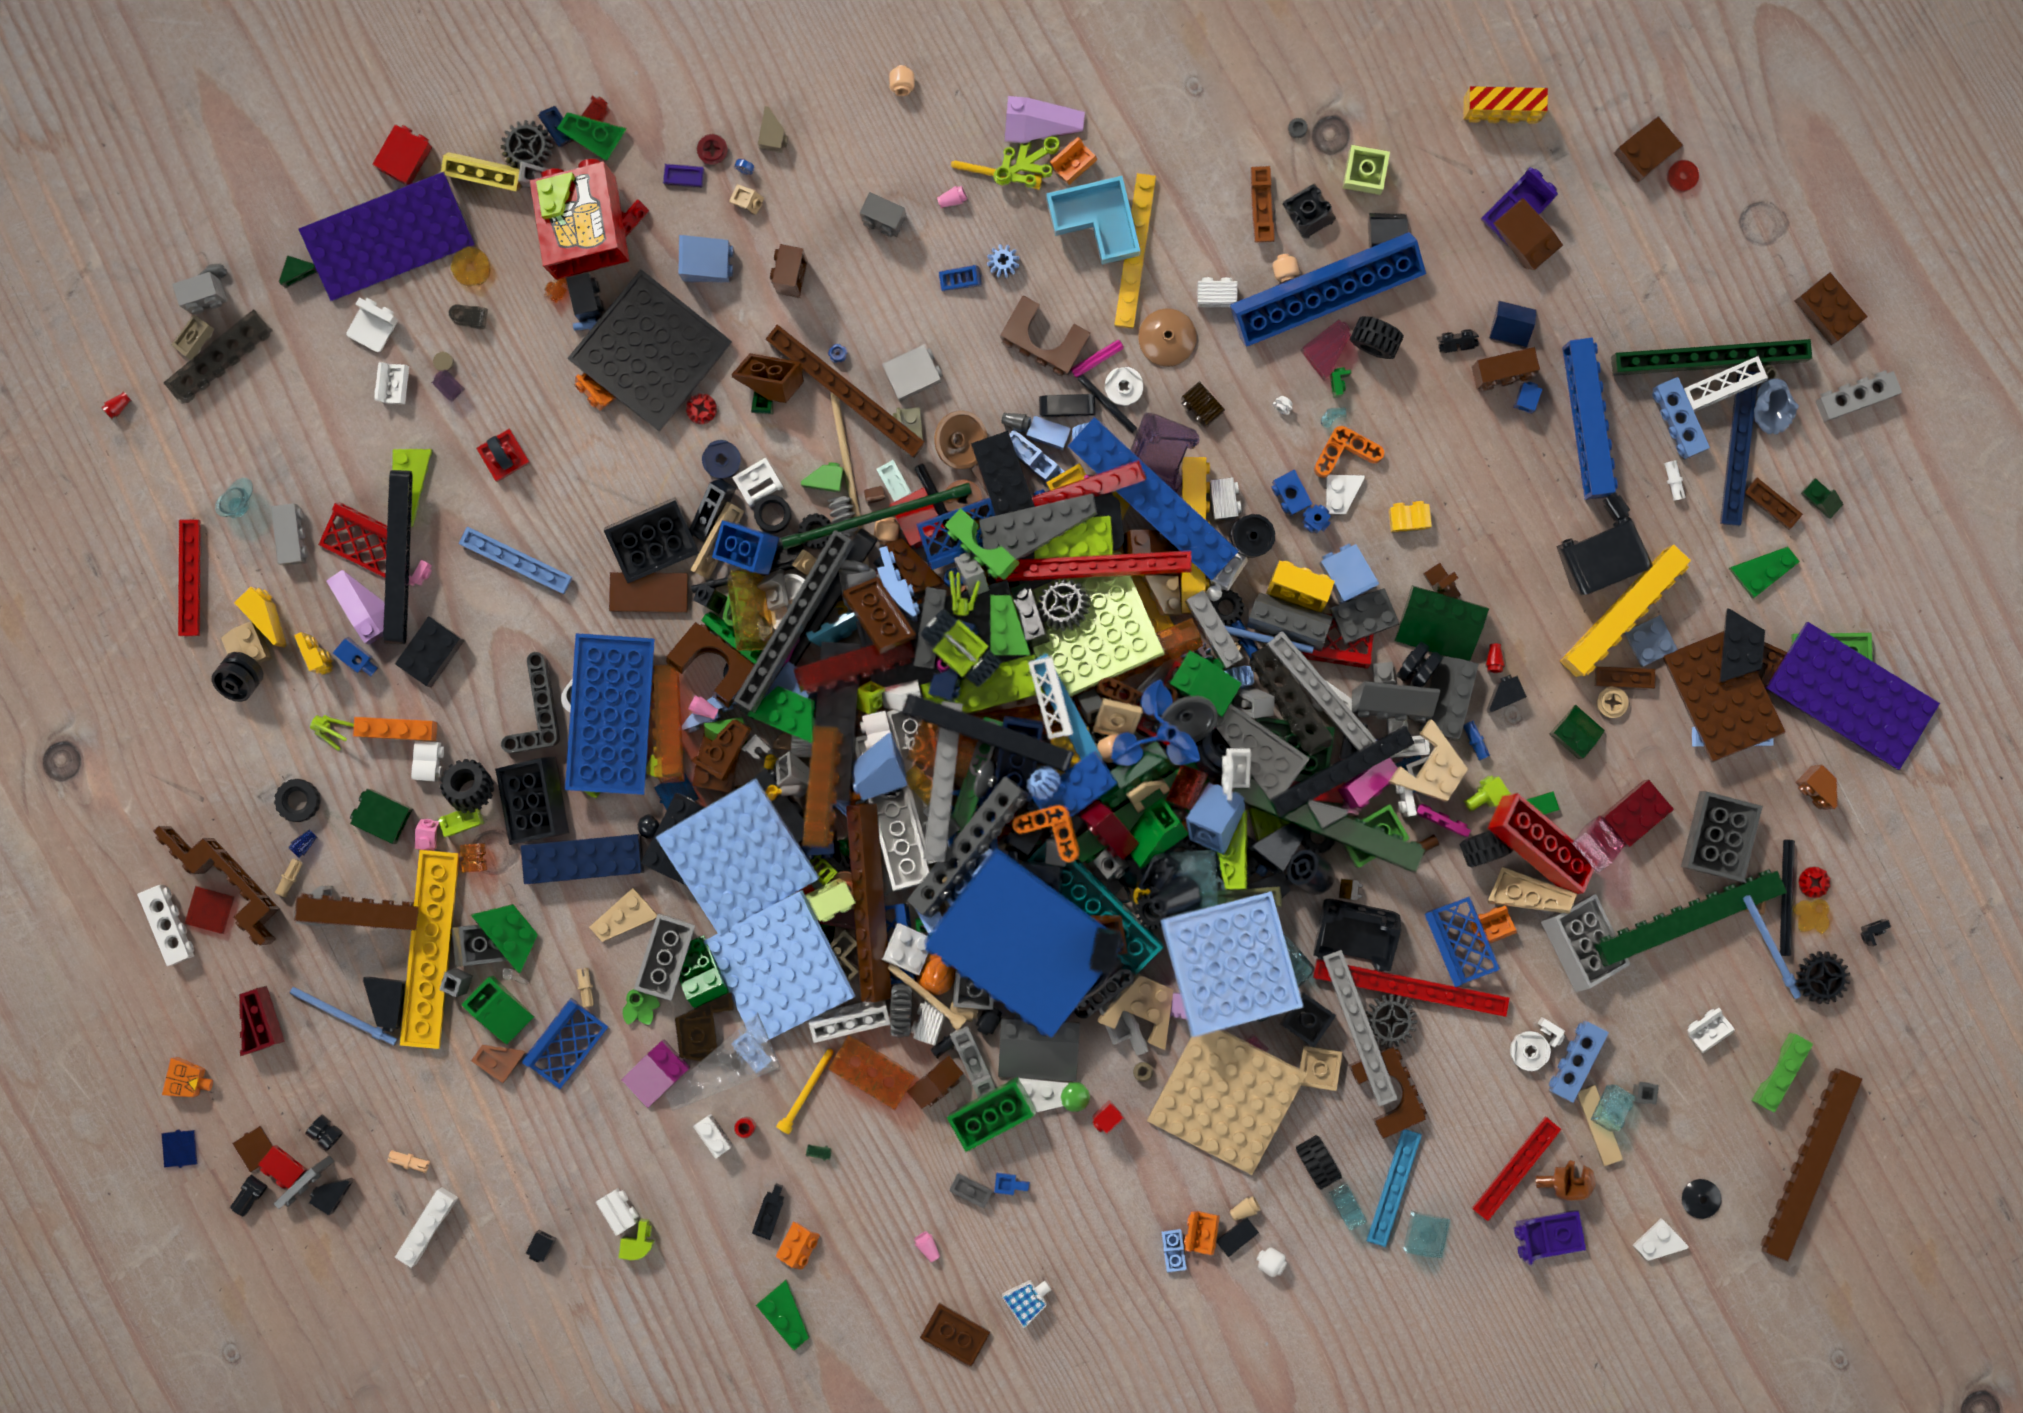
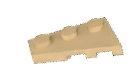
[589,888,657,942]

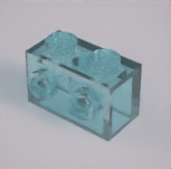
[1591,1085,1635,1131]

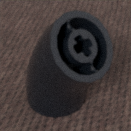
[1287,849,1335,895]

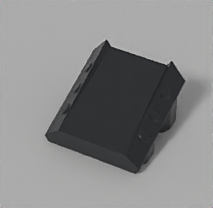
[1282,184,1336,238]
[1368,213,1408,248]

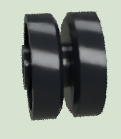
[1229,514,1276,558]
[1396,641,1444,687]
[211,652,264,702]
[1194,728,1231,779]

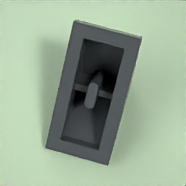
[1308,800,1348,830]

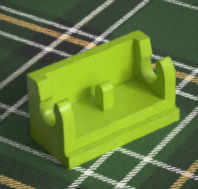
[438,809,484,837]

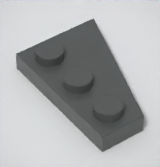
[274,1155,334,1209]

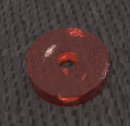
[1667,160,1699,192]

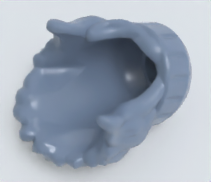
[1754,378,1799,435]

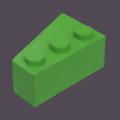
[991,595,1031,655]

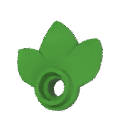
[623,989,660,1025]

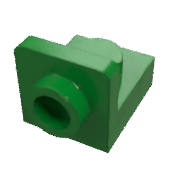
[1330,367,1352,398]

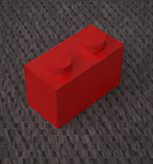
[1092,1100,1124,1134]
[258,1145,307,1189]

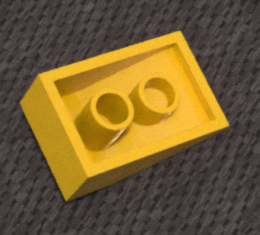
[234,587,287,648]

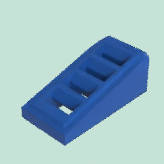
[939,265,982,291]

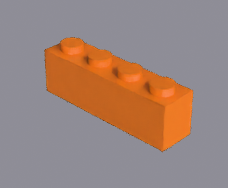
[353,717,437,741]

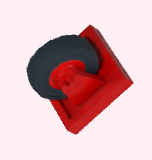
[476,428,530,482]

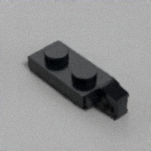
[752,1183,784,1240]

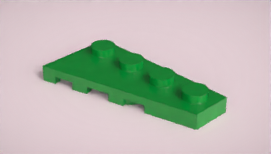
[701,611,764,664]

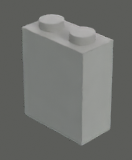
[882,345,943,402]

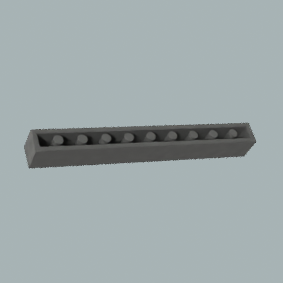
[734,530,855,713]

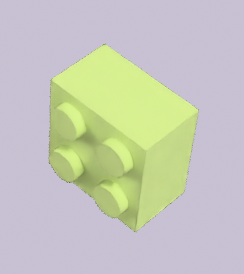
[1343,145,1390,195]
[805,878,855,922]

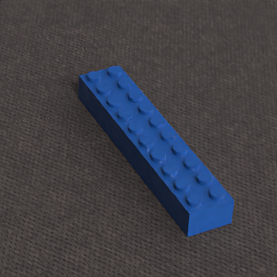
[1230,232,1426,347]
[1068,417,1239,580]

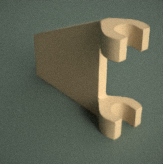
[1127,778,1170,813]

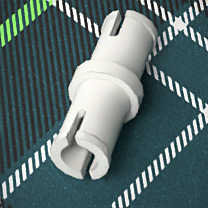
[1664,460,1686,501]

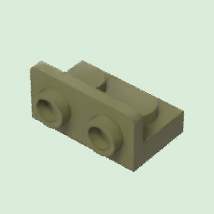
[893,407,923,449]

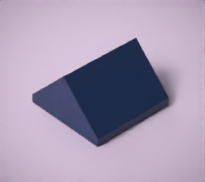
[1489,301,1536,348]

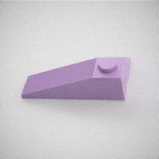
[1005,96,1085,143]
[326,570,384,645]

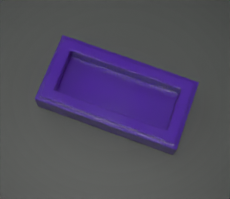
[663,164,704,188]

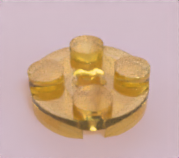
[450,247,491,287]

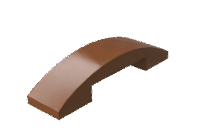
[1251,166,1275,243]

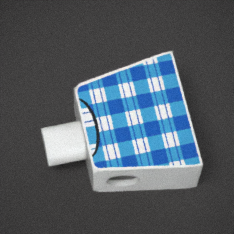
[1002,1280,1051,1328]

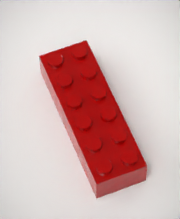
[1488,793,1598,894]

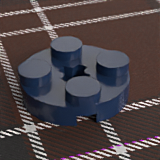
[702,440,741,479]

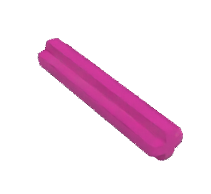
[1071,340,1123,377]

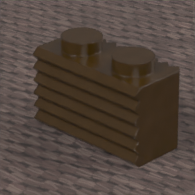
[1181,381,1225,427]

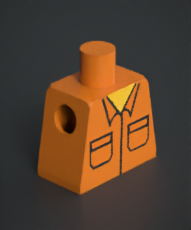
[162,1057,213,1097]

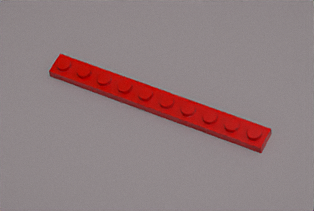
[994,551,1192,582]
[1313,959,1510,1017]

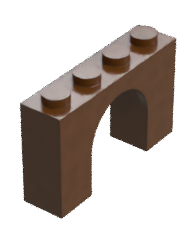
[1000,295,1091,376]
[666,622,755,709]
[1349,1046,1427,1139]

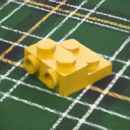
[294,632,333,675]

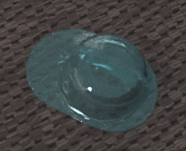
[215,478,253,518]

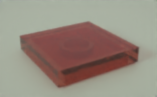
[1166,765,1208,810]
[184,886,235,934]

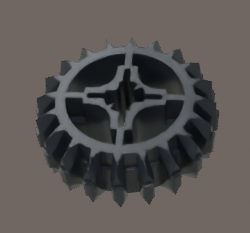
[1796,951,1851,1004]

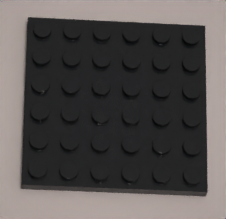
[567,269,732,432]

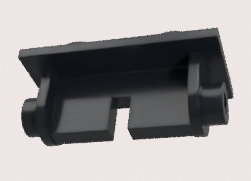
[1436,329,1479,354]

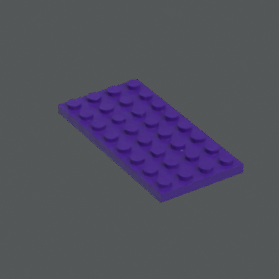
[298,171,475,301]
[1766,622,1940,770]

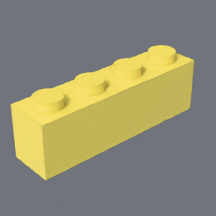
[441,152,522,191]

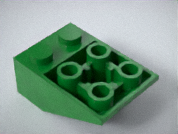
[1130,797,1189,868]
[679,935,729,1008]
[461,976,535,1045]

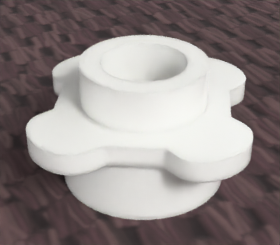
[1273,396,1293,415]

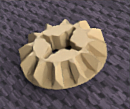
[1597,687,1629,718]

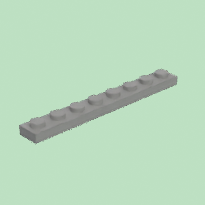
[1266,631,1377,751]
[923,702,962,862]
[1323,950,1398,1106]

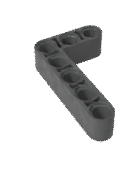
[501,652,560,753]

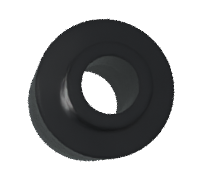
[1603,492,1630,521]
[976,1007,1002,1036]

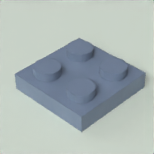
[1625,615,1678,667]

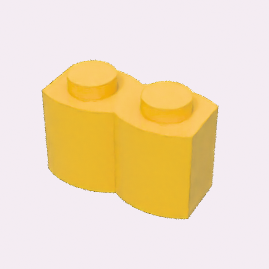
[1389,501,1432,532]

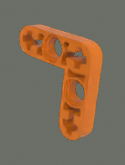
[1314,426,1385,478]
[1013,805,1079,862]

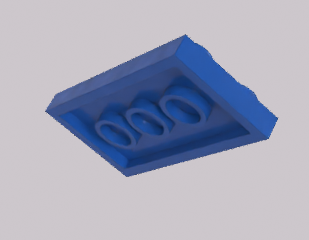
[1032,751,1118,828]

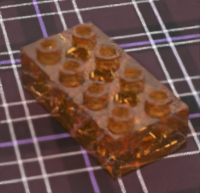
[828,1034,916,1110]

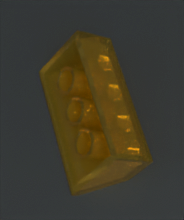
[727,570,774,651]

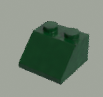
[1549,704,1605,759]

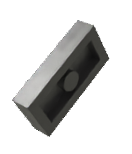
[949,1173,993,1208]

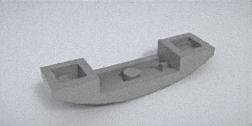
[950,1026,995,1098]

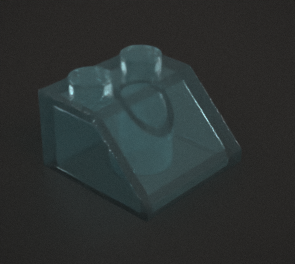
[1403,1210,1450,1258]

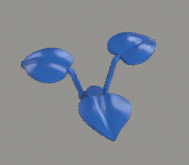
[1111,680,1200,765]

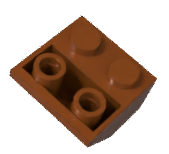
[1795,765,1837,810]

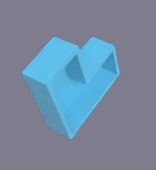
[1046,176,1140,265]

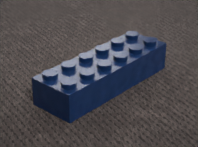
[520,834,644,884]

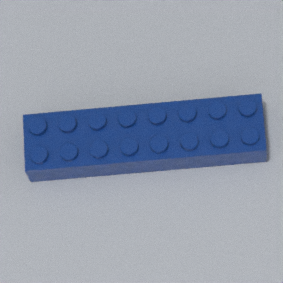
[1562,337,1618,500]

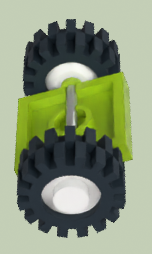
[920,609,1001,687]

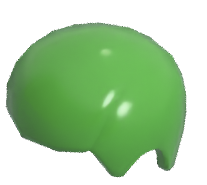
[1060,1082,1090,1112]

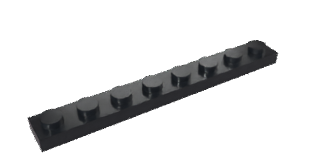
[1270,726,1415,817]

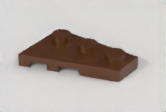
[884,538,944,595]
[691,719,752,780]

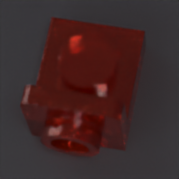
[581,95,610,122]

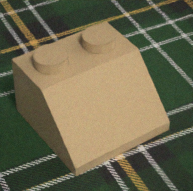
[221,621,272,664]

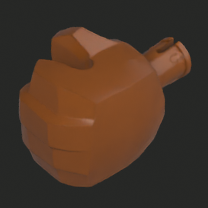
[1536,1160,1596,1201]

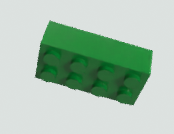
[947,1077,1037,1152]

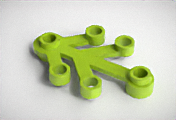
[994,137,1060,188]

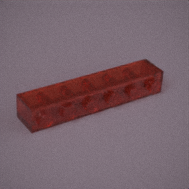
[793,641,915,694]

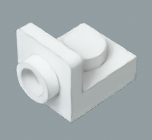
[1537,1017,1565,1048]

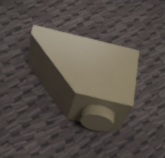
[758,106,788,153]

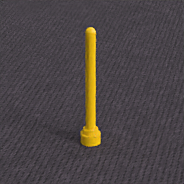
[951,160,1043,190]
[776,1049,834,1135]

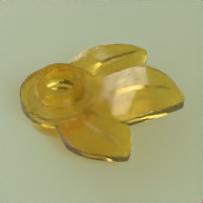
[1793,899,1830,934]

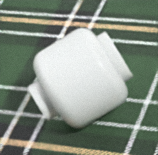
[1257,1247,1287,1277]

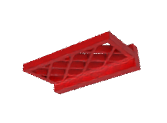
[318,502,387,578]
[1300,613,1374,669]

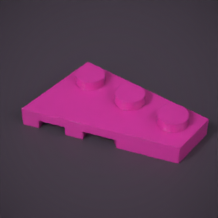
[1415,803,1471,837]

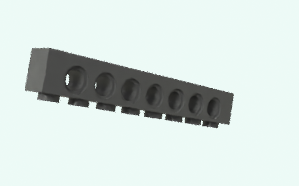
[907,777,1029,918]

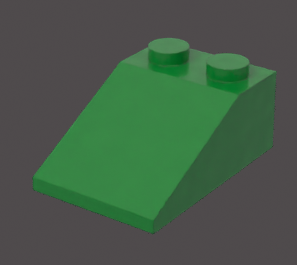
[1170,650,1242,717]

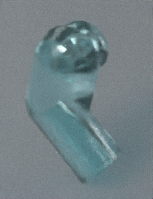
[1321,407,1346,428]

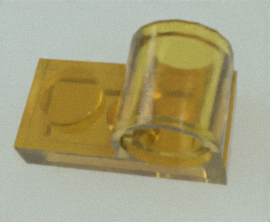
[906,764,932,806]

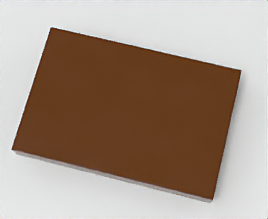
[920,1302,991,1367]

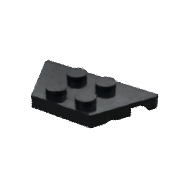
[1719,608,1765,683]

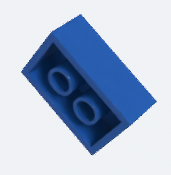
[712,520,779,575]

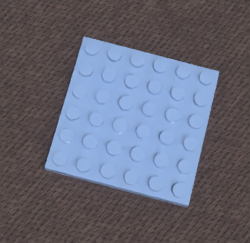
[656,779,819,935]
[704,890,855,1045]
[1161,891,1303,1037]

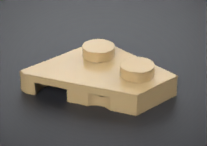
[1142,575,1182,616]

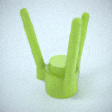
[949,571,981,615]
[310,715,354,751]

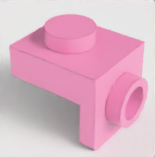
[409,560,432,586]
[415,819,439,851]

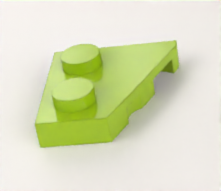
[536,172,575,220]

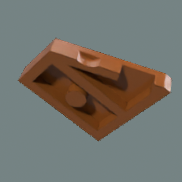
[471,1045,526,1084]

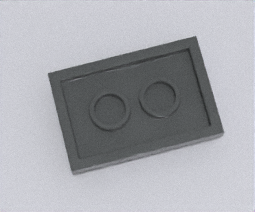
[1330,588,1399,645]

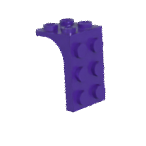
[1481,167,1558,246]
[1514,1210,1586,1265]

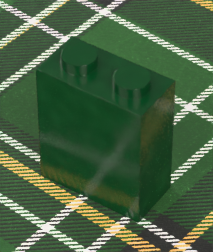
[350,789,413,844]

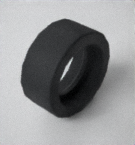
[754,495,792,533]

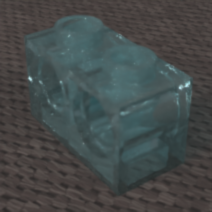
[1329,1184,1367,1231]

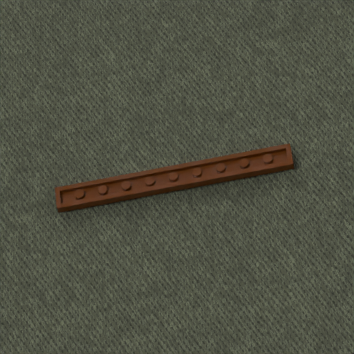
[765,324,926,458]

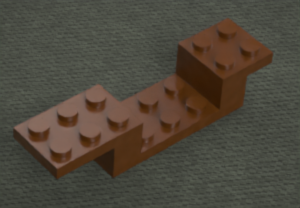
[153,826,280,946]

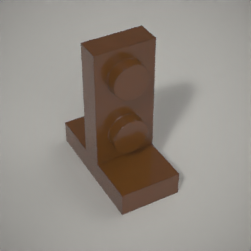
[1423,563,1461,598]

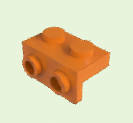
[1050,137,1098,185]
[575,373,616,411]
[1470,906,1517,947]
[1184,1211,1220,1255]
[775,1221,820,1270]

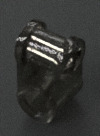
[449,304,488,329]

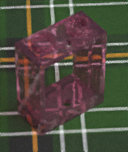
[1572,815,1625,873]

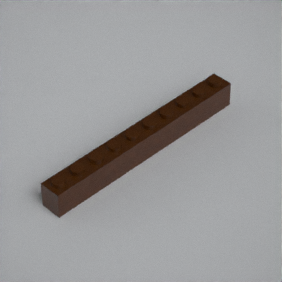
[846,803,892,1003]
[1761,1068,1862,1262]

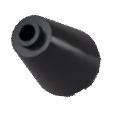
[1151,875,1202,915]

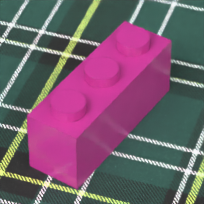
[1338,758,1397,809]

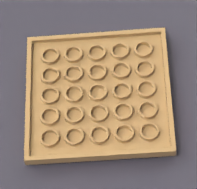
[1147,1029,1307,1175]

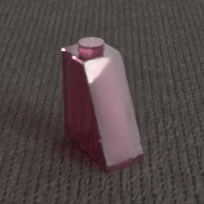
[1301,320,1351,381]

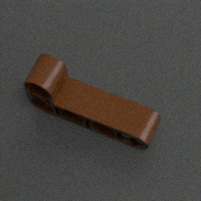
[1095,677,1177,722]

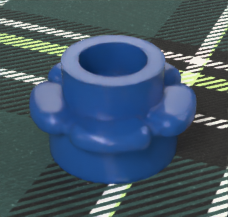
[828,344,847,363]

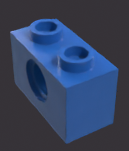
[1271,469,1313,517]

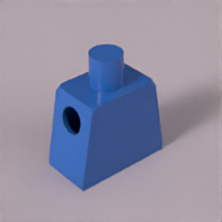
[333,637,378,677]

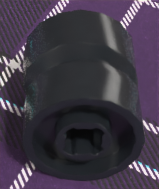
[305,1114,343,1152]

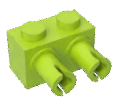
[1463,775,1511,811]

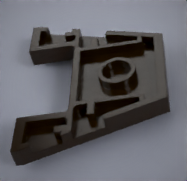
[675,992,741,1069]

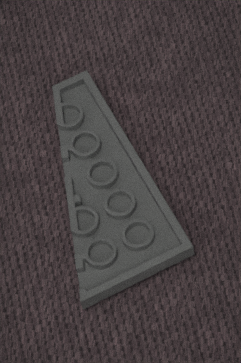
[979,494,1097,577]
[1215,704,1309,800]

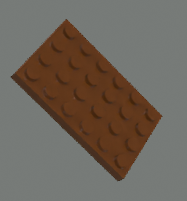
[1662,631,1786,762]

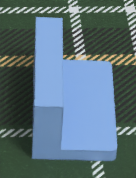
[1027,416,1070,450]

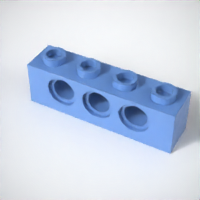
[1652,377,1710,459]
[1549,1021,1609,1103]

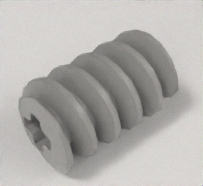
[827,496,858,537]

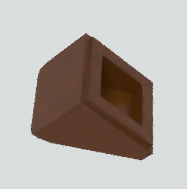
[864,486,886,504]

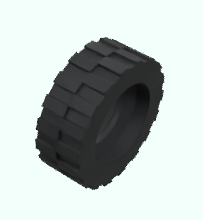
[274,779,321,822]

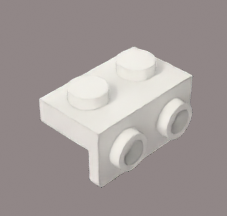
[374,362,409,404]
[1687,1008,1735,1054]

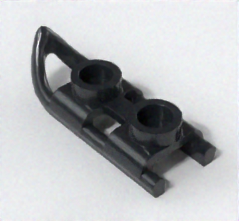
[1092,868,1131,903]

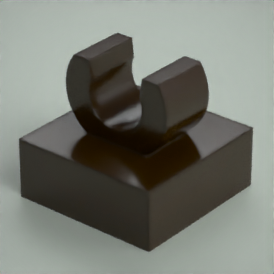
[1339,879,1363,900]

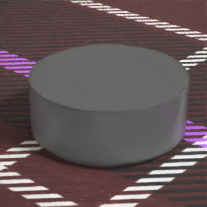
[1288,118,1308,139]

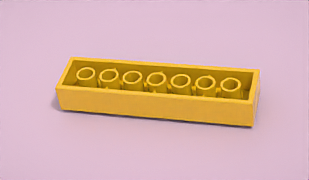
[1560,544,1691,677]

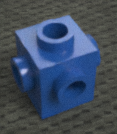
[1302,504,1331,534]

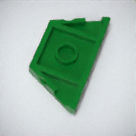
[747,686,816,744]
[470,904,538,973]

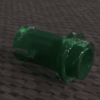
[806,1144,832,1161]

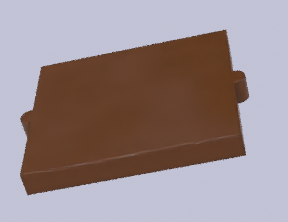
[232,1126,273,1172]

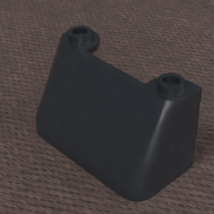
[1556,516,1653,595]
[1313,898,1402,971]

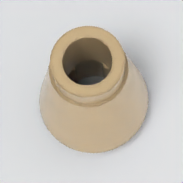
[1230,1196,1261,1221]

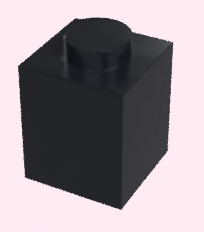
[525,1229,557,1263]

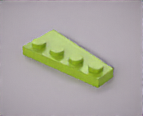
[392,449,433,527]
[1217,810,1247,890]

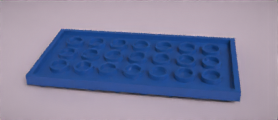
[565,633,655,795]

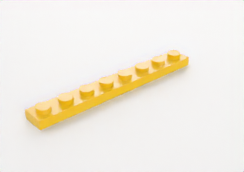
[1114,173,1156,329]

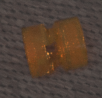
[459,843,487,873]

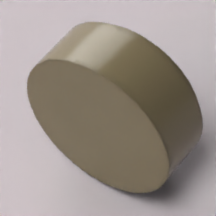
[433,352,454,372]

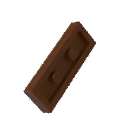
[1745,477,1803,530]
[1595,666,1655,689]

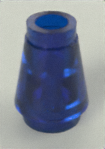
[288,829,318,858]

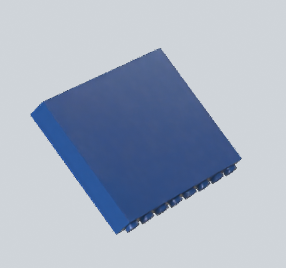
[924,847,1124,1038]

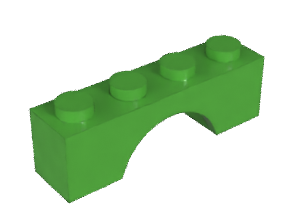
[945,508,1020,580]
[1751,1033,1813,1113]

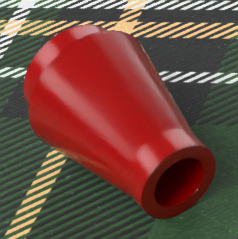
[101,392,132,419]
[1485,643,1505,673]

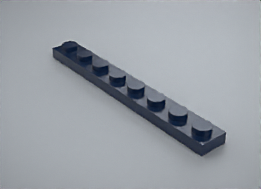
[1720,370,1759,526]

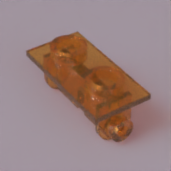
[544,278,568,303]

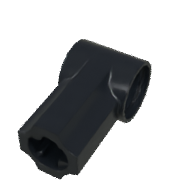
[230,1174,268,1217]

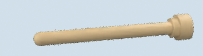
[888,964,967,1030]

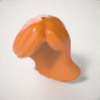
[916,952,956,996]

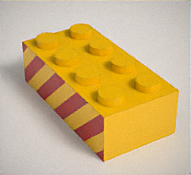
[1463,86,1548,124]

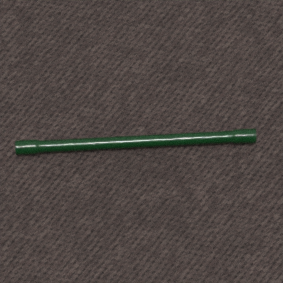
[781,483,972,550]

